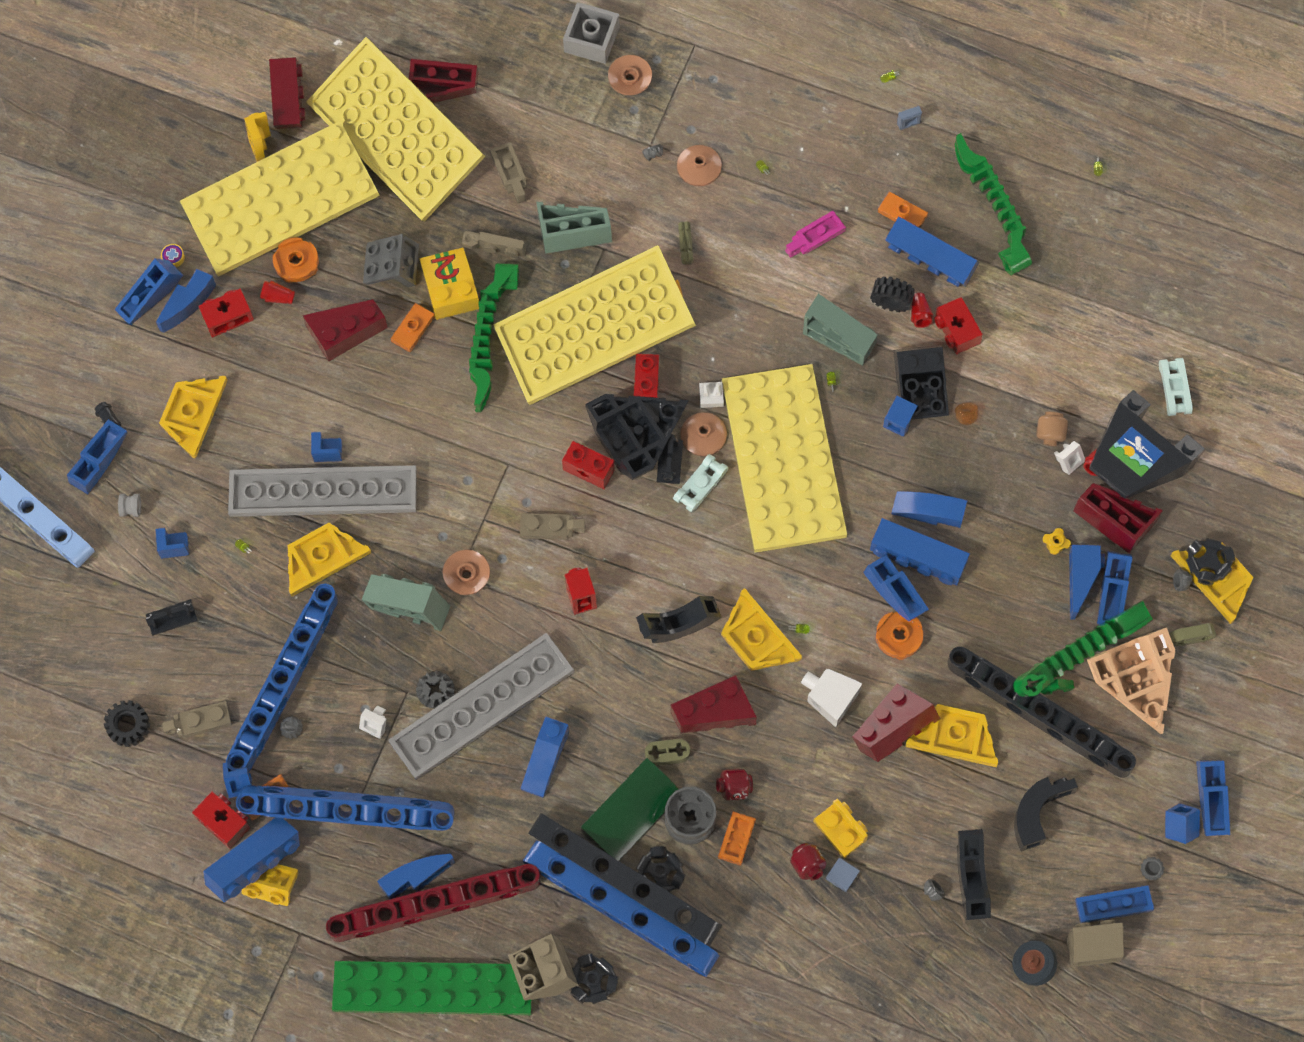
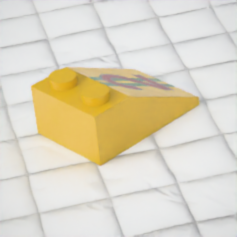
[419,248,479,320]

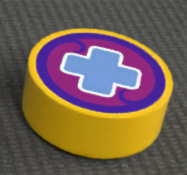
[161,244,185,267]

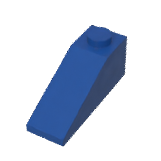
[115,258,183,325]
[1069,545,1105,620]
[521,717,569,798]

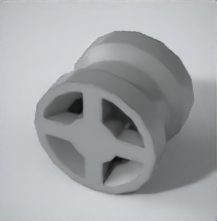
[118,494,141,517]

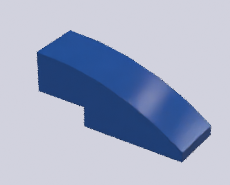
[156,269,216,333]
[67,419,127,495]
[891,491,967,528]
[1097,551,1132,624]
[863,555,929,622]
[1196,760,1230,836]
[377,854,455,899]

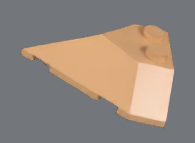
[1087,627,1175,734]

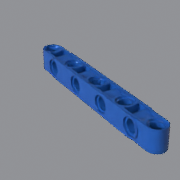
[226,584,338,773]
[236,785,455,831]
[522,840,720,977]

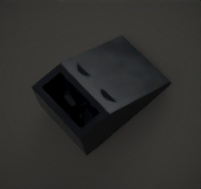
[893,345,949,420]

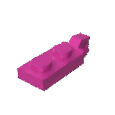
[785,211,846,258]

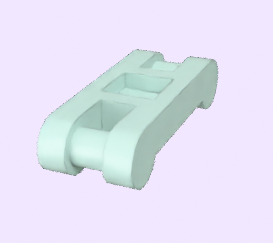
[1159,358,1193,416]
[673,454,729,513]

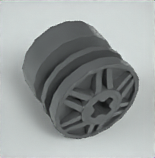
[665,787,716,845]

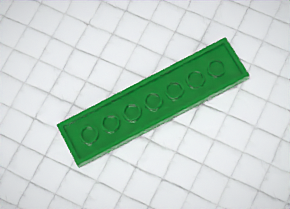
[332,961,532,1015]

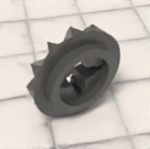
[416,670,455,709]

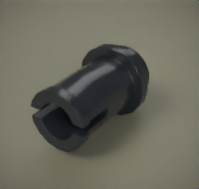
[94,402,121,426]

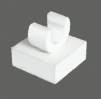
[699,382,724,408]
[1054,441,1085,475]
[359,706,387,739]

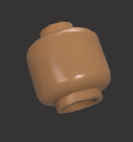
[1036,412,1068,447]

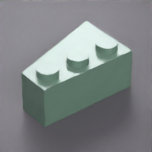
[536,202,612,254]
[803,293,877,366]
[362,574,450,631]

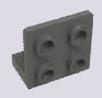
[363,234,419,287]

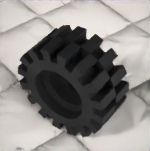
[870,276,915,313]
[104,700,150,747]

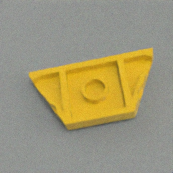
[159,376,228,459]
[288,523,371,597]
[1171,542,1253,624]
[721,588,802,671]
[905,704,998,768]

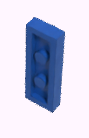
[1075,885,1154,923]

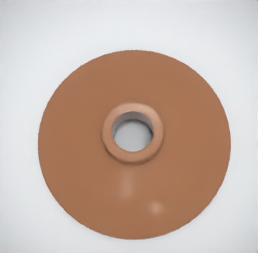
[608,55,652,95]
[677,145,722,186]
[681,412,727,456]
[443,550,490,595]

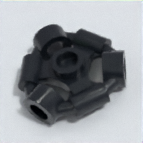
[1186,538,1235,585]
[636,846,686,893]
[570,953,619,1004]

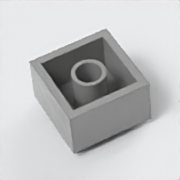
[563,2,620,64]

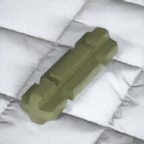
[678,221,694,265]

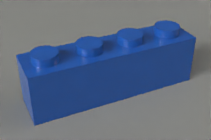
[885,216,979,287]
[870,518,970,586]
[203,818,300,903]

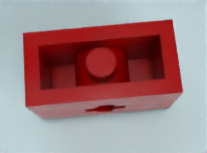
[198,288,254,338]
[934,297,983,355]
[634,354,659,398]
[562,441,615,489]
[564,567,597,615]
[192,791,250,849]

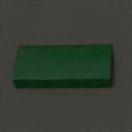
[580,758,679,861]

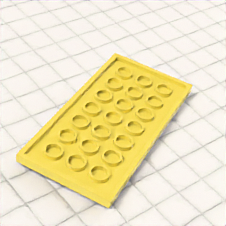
[306,37,485,222]
[180,121,380,277]
[493,245,696,405]
[722,364,847,553]

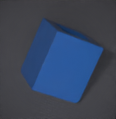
[883,396,917,437]
[311,432,342,462]
[155,528,189,559]
[223,763,252,798]
[1165,803,1200,844]

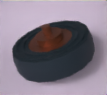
[1012,941,1058,986]

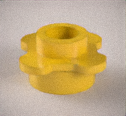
[1043,528,1071,555]

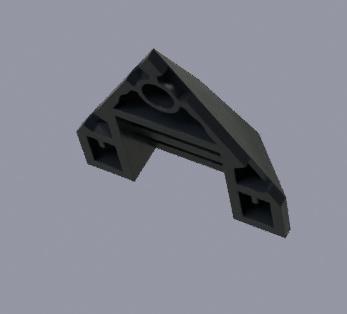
[585,394,689,480]

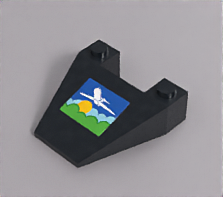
[1089,390,1205,499]

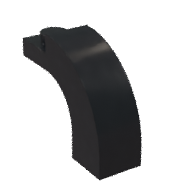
[636,596,722,643]
[1014,777,1078,852]
[957,829,991,920]

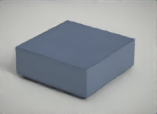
[897,106,922,130]
[826,858,860,892]

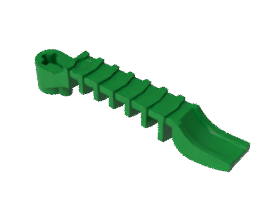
[955,133,1032,276]
[469,263,519,412]
[1014,601,1153,697]

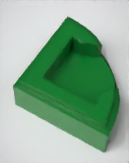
[1041,678,1075,695]

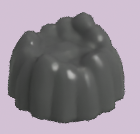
[642,144,663,161]
[1173,569,1193,592]
[280,716,303,739]
[1140,857,1164,881]
[923,879,945,901]

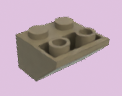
[1067,920,1124,967]
[508,934,578,1000]

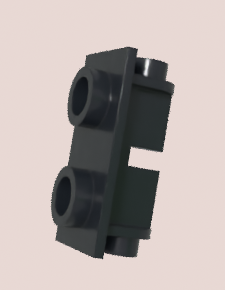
[656,434,683,484]
[146,599,198,636]

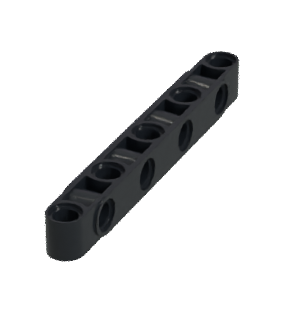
[947,647,1136,778]
[528,813,722,947]

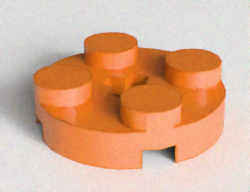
[273,237,319,283]
[875,612,923,660]

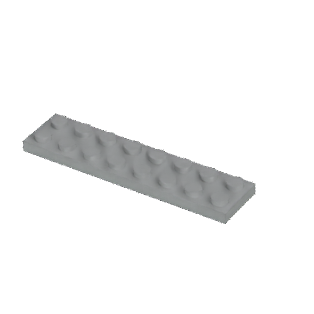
[228,465,417,517]
[388,633,574,780]

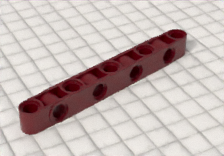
[326,864,541,942]

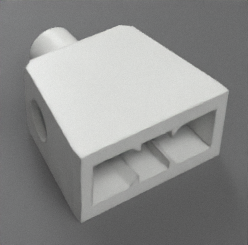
[801,669,862,727]

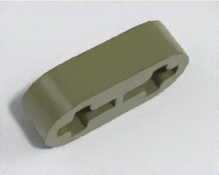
[1169,623,1216,647]
[645,739,690,766]

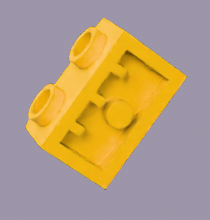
[244,112,271,162]
[813,799,868,859]
[242,864,298,906]

